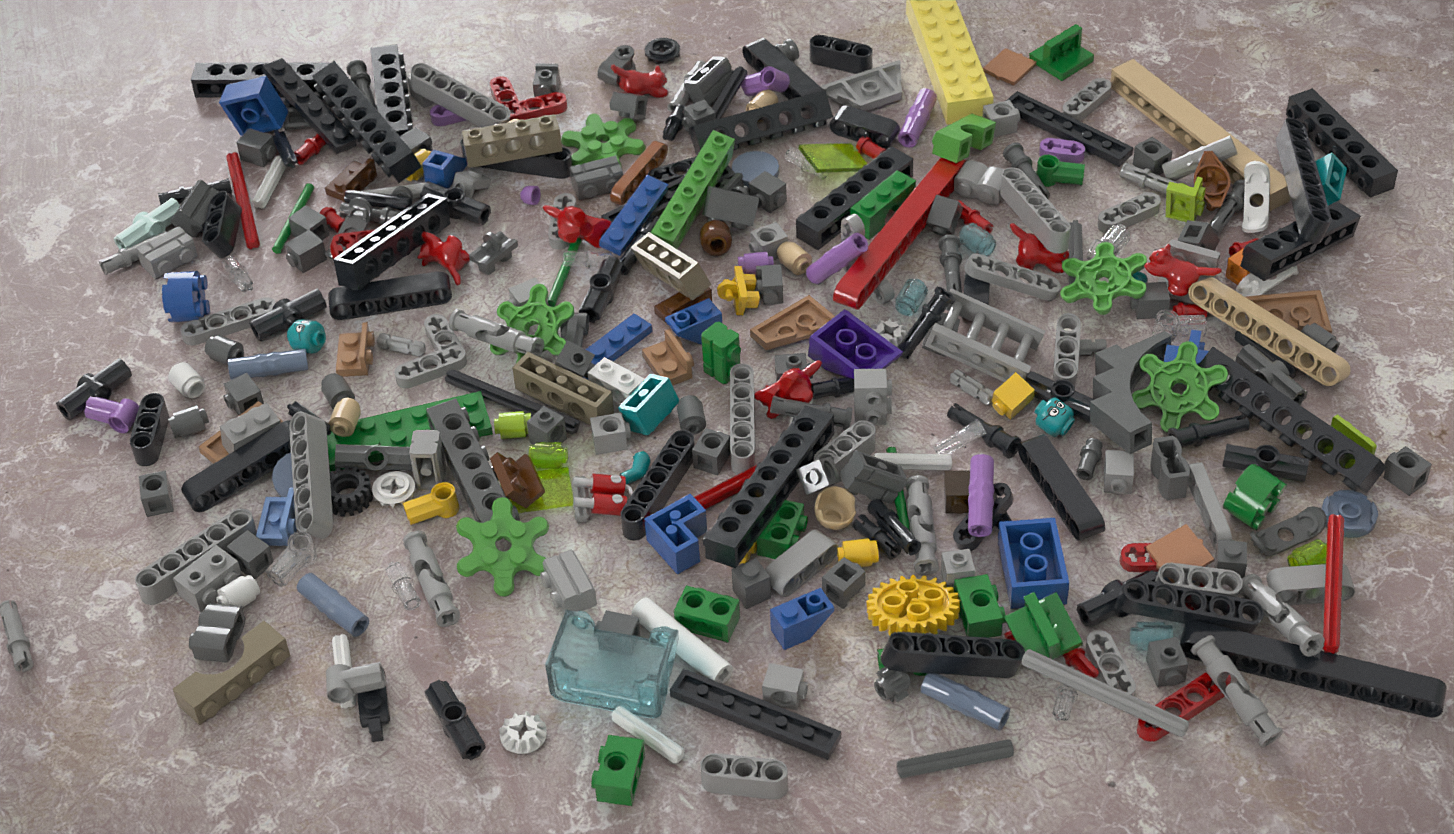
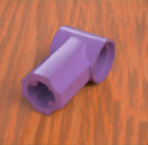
[741,66,790,97]
[84,396,139,433]

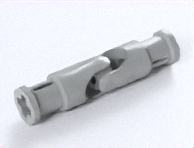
[449,309,544,357]
[905,475,939,575]
[403,530,460,627]
[1239,574,1325,657]
[1191,635,1284,747]

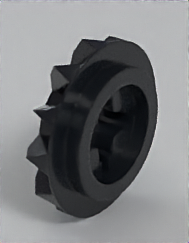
[644,38,680,64]

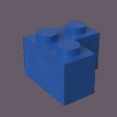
[644,494,707,574]

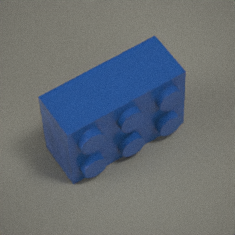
[998,518,1069,609]

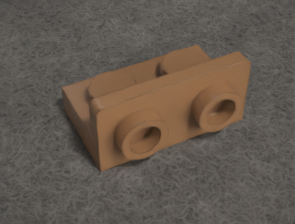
[336,322,375,377]
[642,329,694,385]

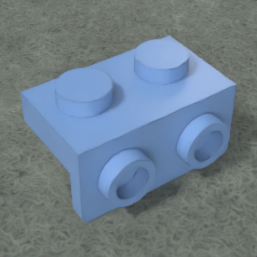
[256,488,297,546]

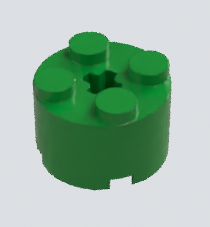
[1223,464,1287,531]

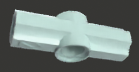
[114,198,180,249]

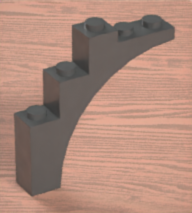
[1090,331,1171,454]

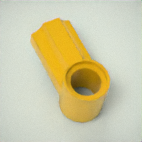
[402,482,460,525]

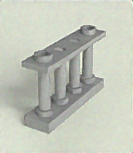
[925,288,1046,382]

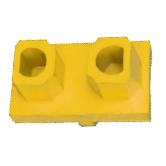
[717,266,760,315]

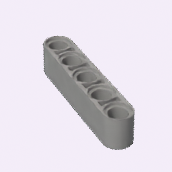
[411,63,510,127]
[1000,167,1071,253]
[730,363,755,475]
[289,411,333,539]
[135,508,257,605]

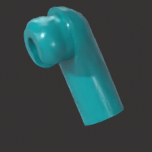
[620,451,651,485]

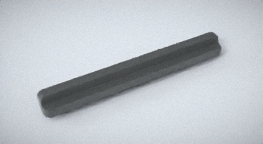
[1068,220,1083,285]
[896,739,1014,778]

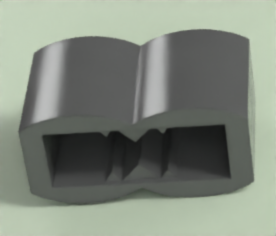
[1150,436,1190,500]
[189,603,246,663]

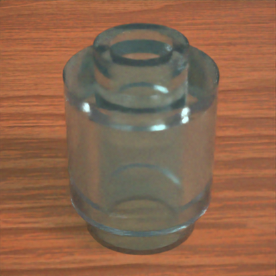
[959,223,996,256]
[895,279,928,316]
[1130,622,1173,651]

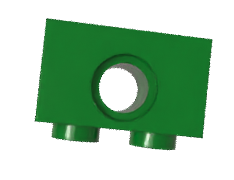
[954,574,1006,638]
[591,735,645,806]

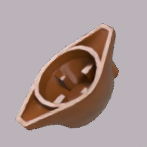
[1194,151,1231,211]

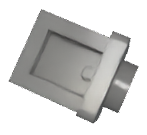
[452,168,491,198]

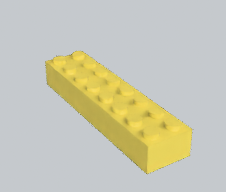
[906,0,993,125]

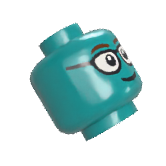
[287,319,326,354]
[1034,398,1075,437]

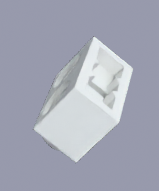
[588,357,645,410]

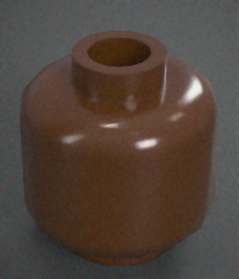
[699,220,732,256]

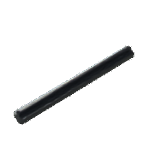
[445,369,580,434]

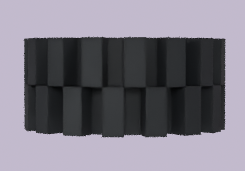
[330,466,373,517]

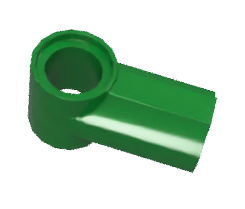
[1036,155,1085,187]

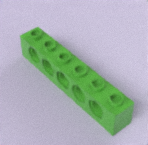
[651,130,735,249]

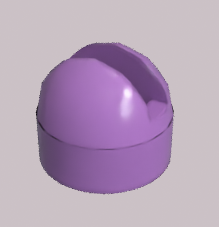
[520,185,541,205]

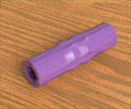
[898,88,937,148]
[806,233,868,285]
[968,454,994,537]

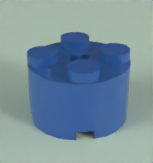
[162,271,210,323]

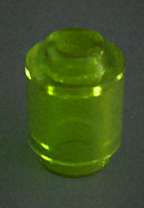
[528,442,568,469]
[1287,539,1327,567]

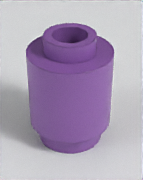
[738,252,774,277]

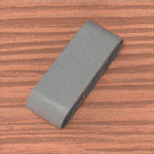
[1053,313,1081,386]
[814,420,876,477]
[765,529,839,597]
[1155,563,1243,597]
[1266,564,1355,605]
[700,753,788,799]

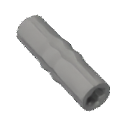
[1162,136,1238,181]

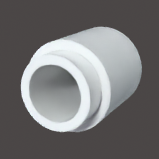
[168,362,205,399]
[216,575,260,608]

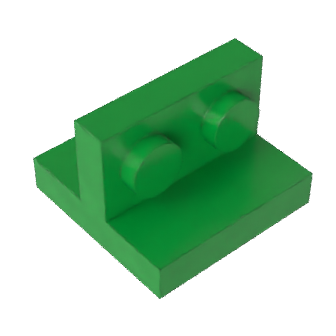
[1029,24,1094,81]
[1004,592,1083,670]

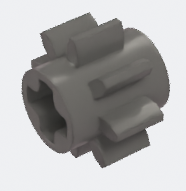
[874,667,911,702]

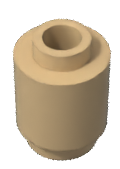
[746,90,778,122]
[777,241,812,275]
[328,398,361,437]

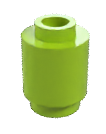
[494,411,532,439]

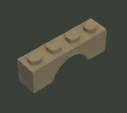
[173,620,290,725]

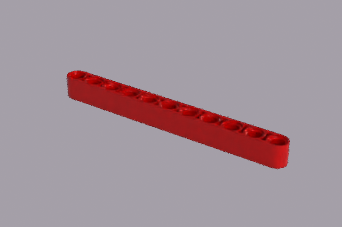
[833,157,967,310]

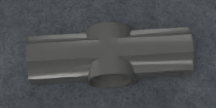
[1236,344,1308,405]
[335,444,413,471]

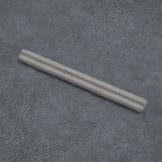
[1022,649,1189,737]

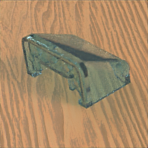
[545,610,679,718]

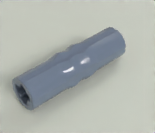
[228,349,309,380]
[297,573,370,637]
[921,673,1011,731]

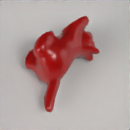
[611,65,669,98]
[543,205,611,248]
[1010,223,1069,273]
[417,232,470,286]
[1144,244,1222,296]
[754,360,822,419]

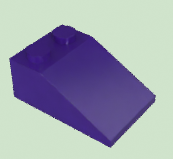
[808,309,903,379]

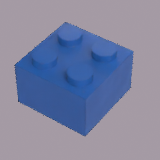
[219,76,288,136]

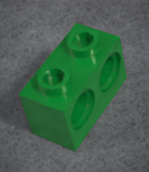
[757,500,808,559]
[674,585,740,643]

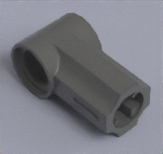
[560,312,589,347]

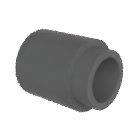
[1301,323,1340,353]
[205,335,244,365]
[321,373,355,409]
[677,395,706,435]
[168,405,209,438]

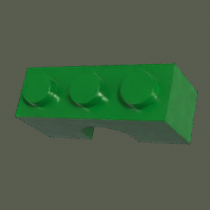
[851,170,916,240]

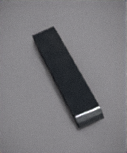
[742,38,823,112]
[460,138,573,179]
[328,271,452,320]
[181,420,291,512]
[620,430,695,541]
[1017,434,1105,541]
[1117,578,1264,633]
[880,632,1025,678]

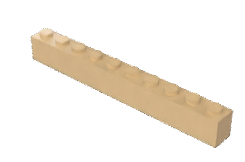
[1110,59,1290,212]

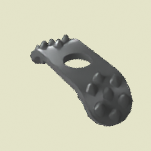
[325,197,372,259]
[1250,506,1327,556]

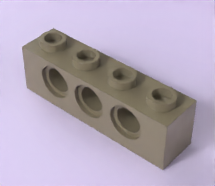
[462,114,562,168]
[630,232,712,300]
[512,352,614,426]

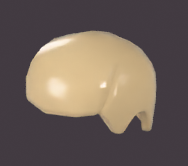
[814,486,856,530]

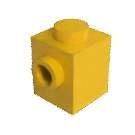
[992,372,1035,420]

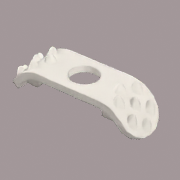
[1242,161,1270,233]
[1236,266,1299,297]

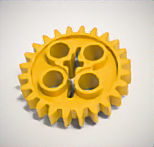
[866,575,960,636]

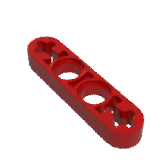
[1137,672,1231,742]

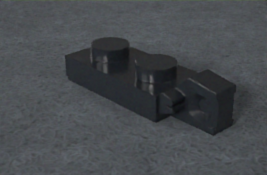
[357,668,390,742]

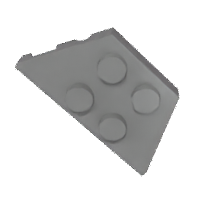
[820,60,902,111]

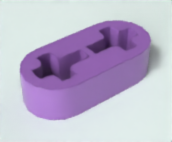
[430,105,466,127]
[1039,138,1085,164]

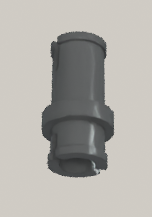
[1076,438,1103,480]

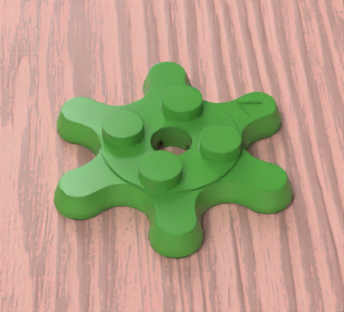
[561,114,646,168]
[1060,242,1147,315]
[490,284,575,363]
[1132,341,1228,432]
[456,497,549,597]

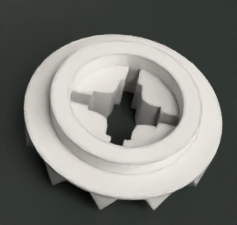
[871,318,908,347]
[372,471,416,507]
[499,711,547,754]

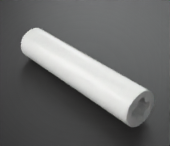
[631,597,733,684]

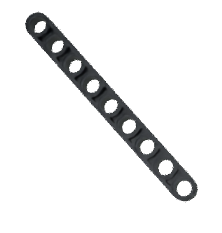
[1276,118,1332,244]
[1179,620,1447,718]

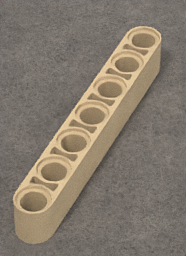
[1189,277,1351,386]

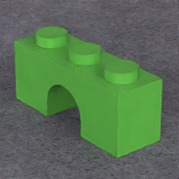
[932,114,996,163]

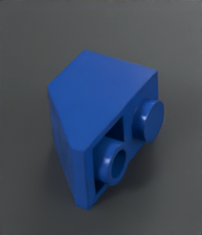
[422,150,468,188]
[665,298,723,345]
[770,587,835,650]

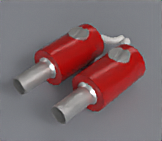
[572,473,633,516]

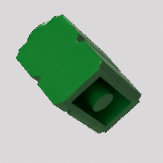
[701,322,741,385]

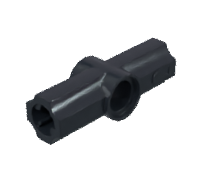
[420,181,491,225]
[579,256,624,323]
[249,288,327,341]
[56,358,132,420]
[1025,371,1095,423]
[1223,444,1309,482]
[1076,571,1157,627]
[424,680,486,760]

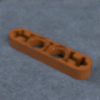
[610,141,668,206]

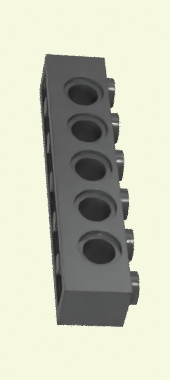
[426,398,520,539]

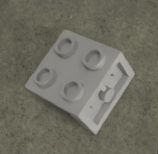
[1157,239,1221,304]

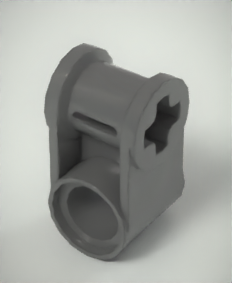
[597,45,636,87]

